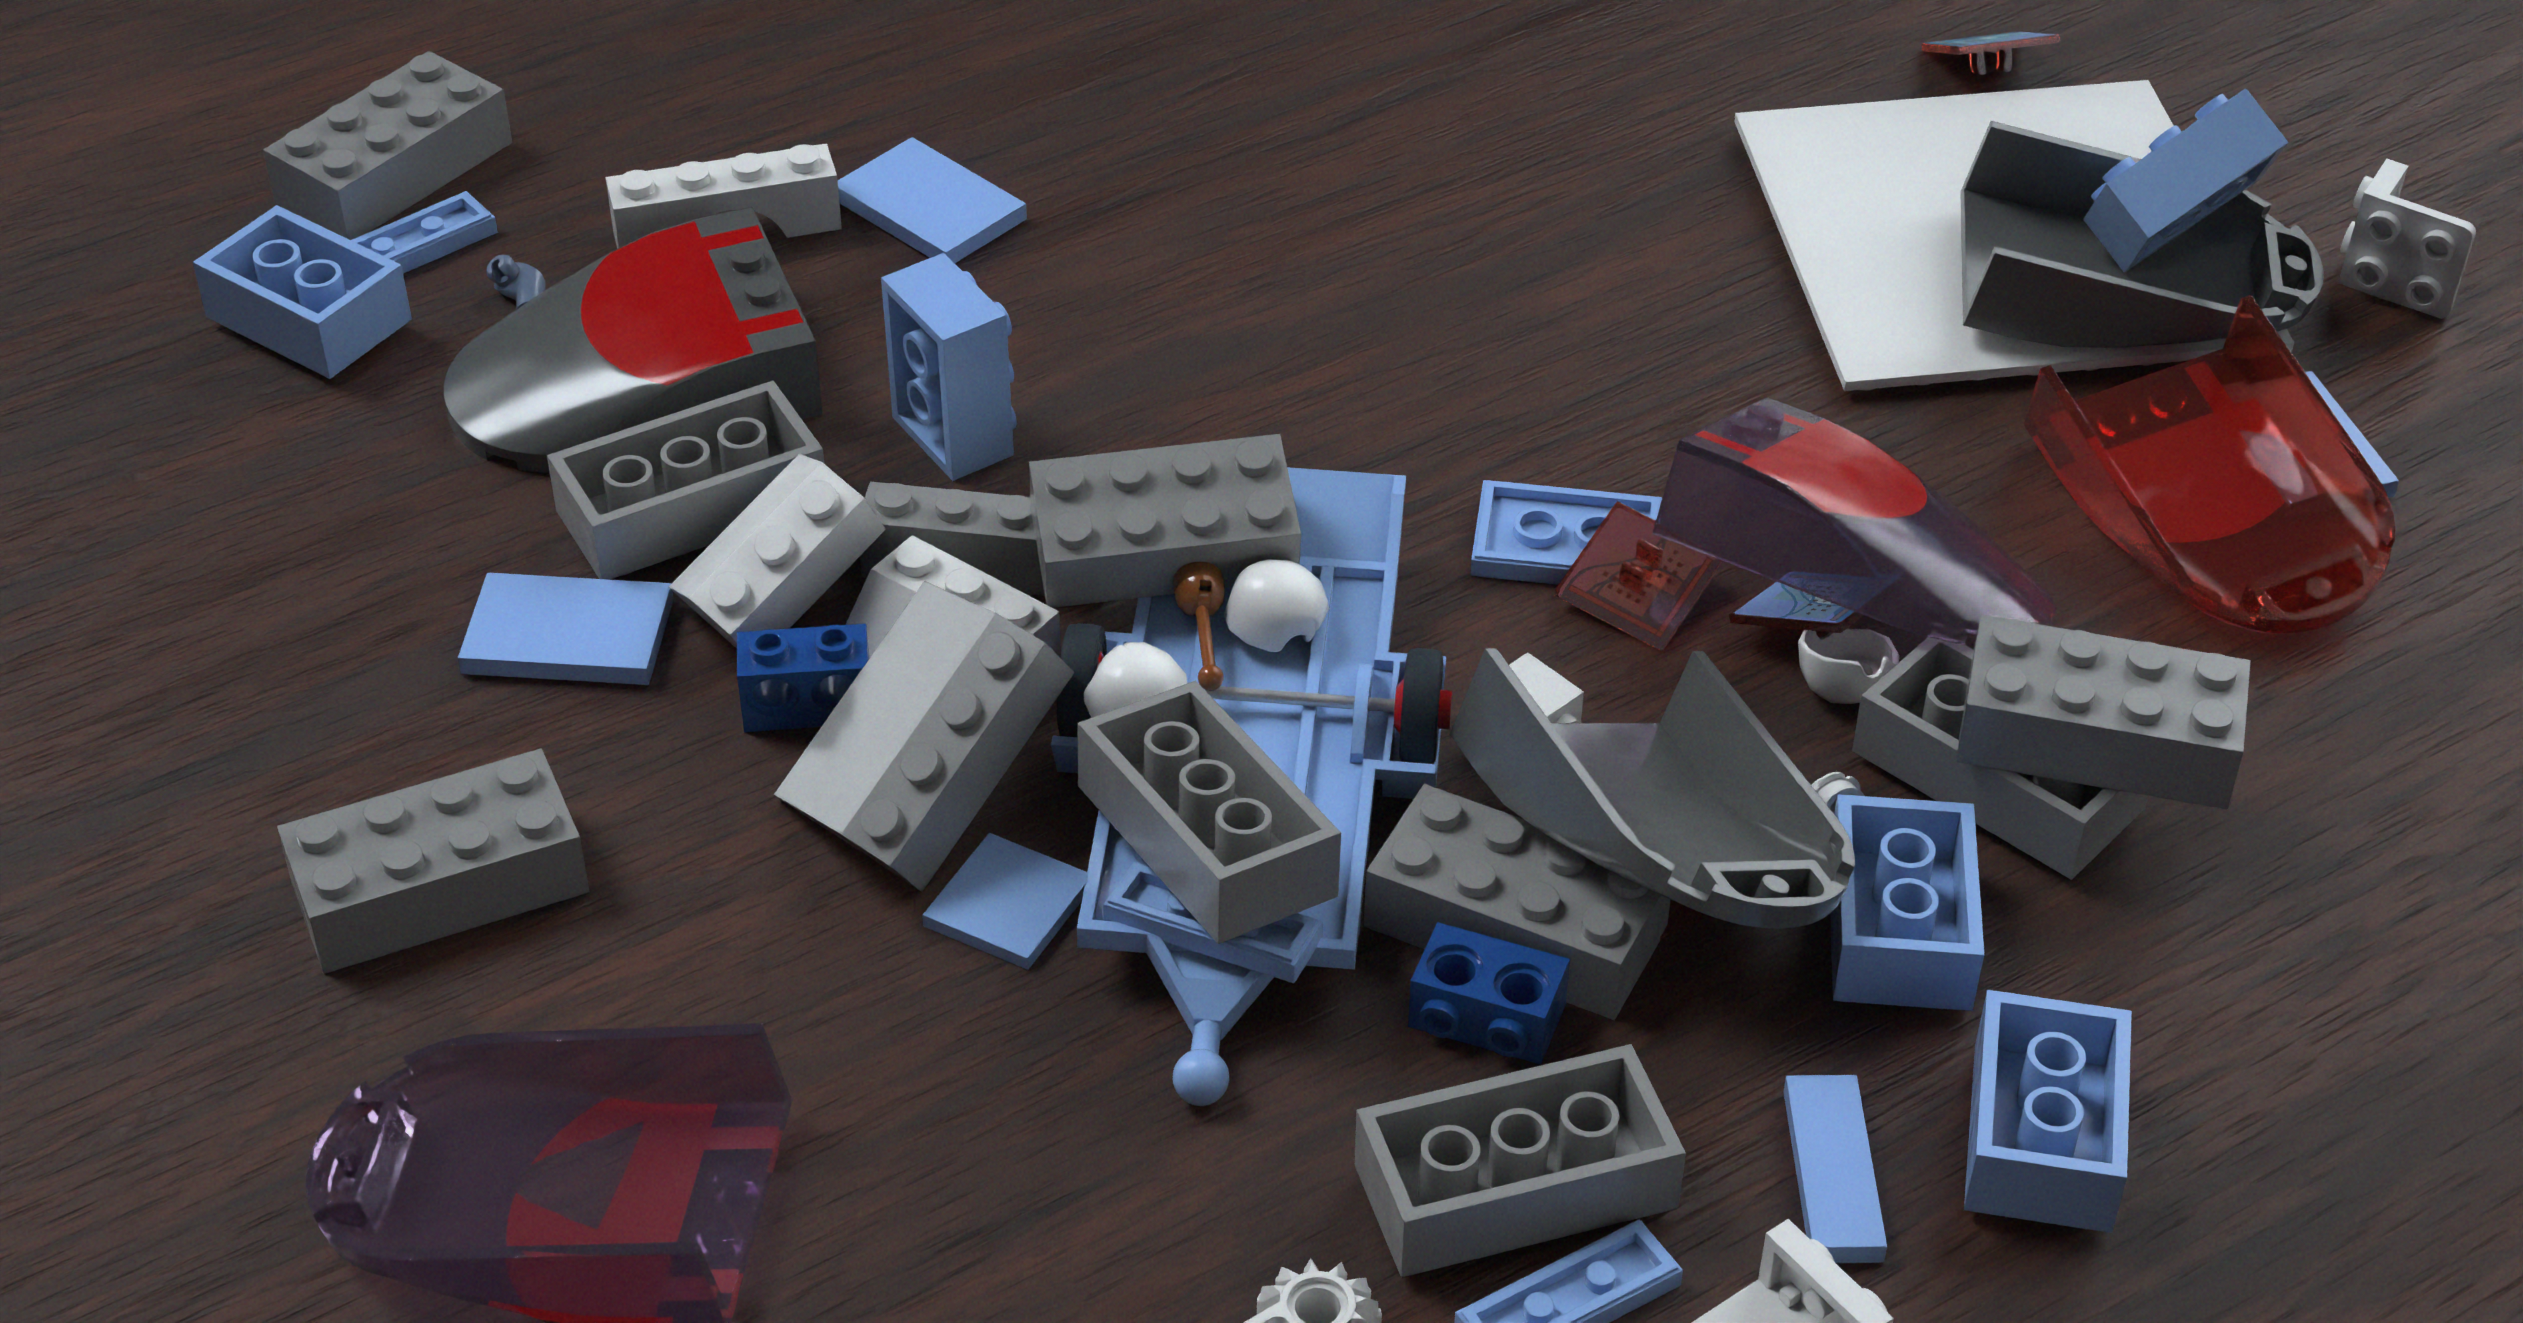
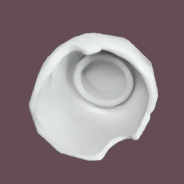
[1224,559,1329,652]
[1798,622,1899,704]
[1084,642,1188,718]

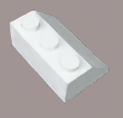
[669,454,886,648]
[846,535,1061,658]

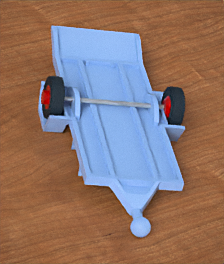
[1051,467,1452,1106]

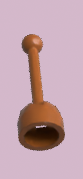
[1173,562,1225,691]

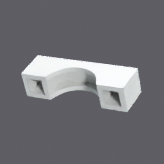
[605,143,842,249]

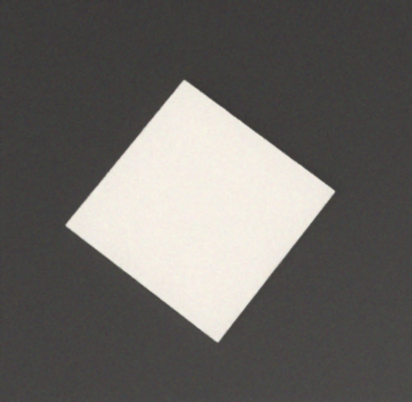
[1734,80,2294,391]

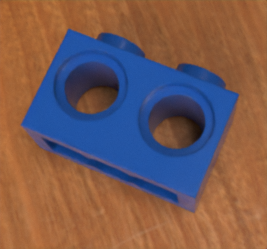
[737,624,870,732]
[1408,922,1570,1065]

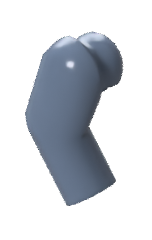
[486,255,546,309]

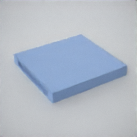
[922,833,1087,970]

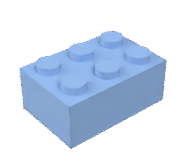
[2083,88,2289,273]
[193,205,412,379]
[881,253,1017,481]
[1830,794,1984,1011]
[1964,990,2132,1233]

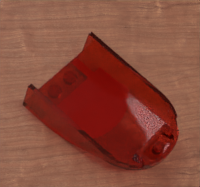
[2024,295,2396,634]

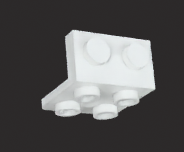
[2338,159,2476,319]
[1691,1219,1894,1323]

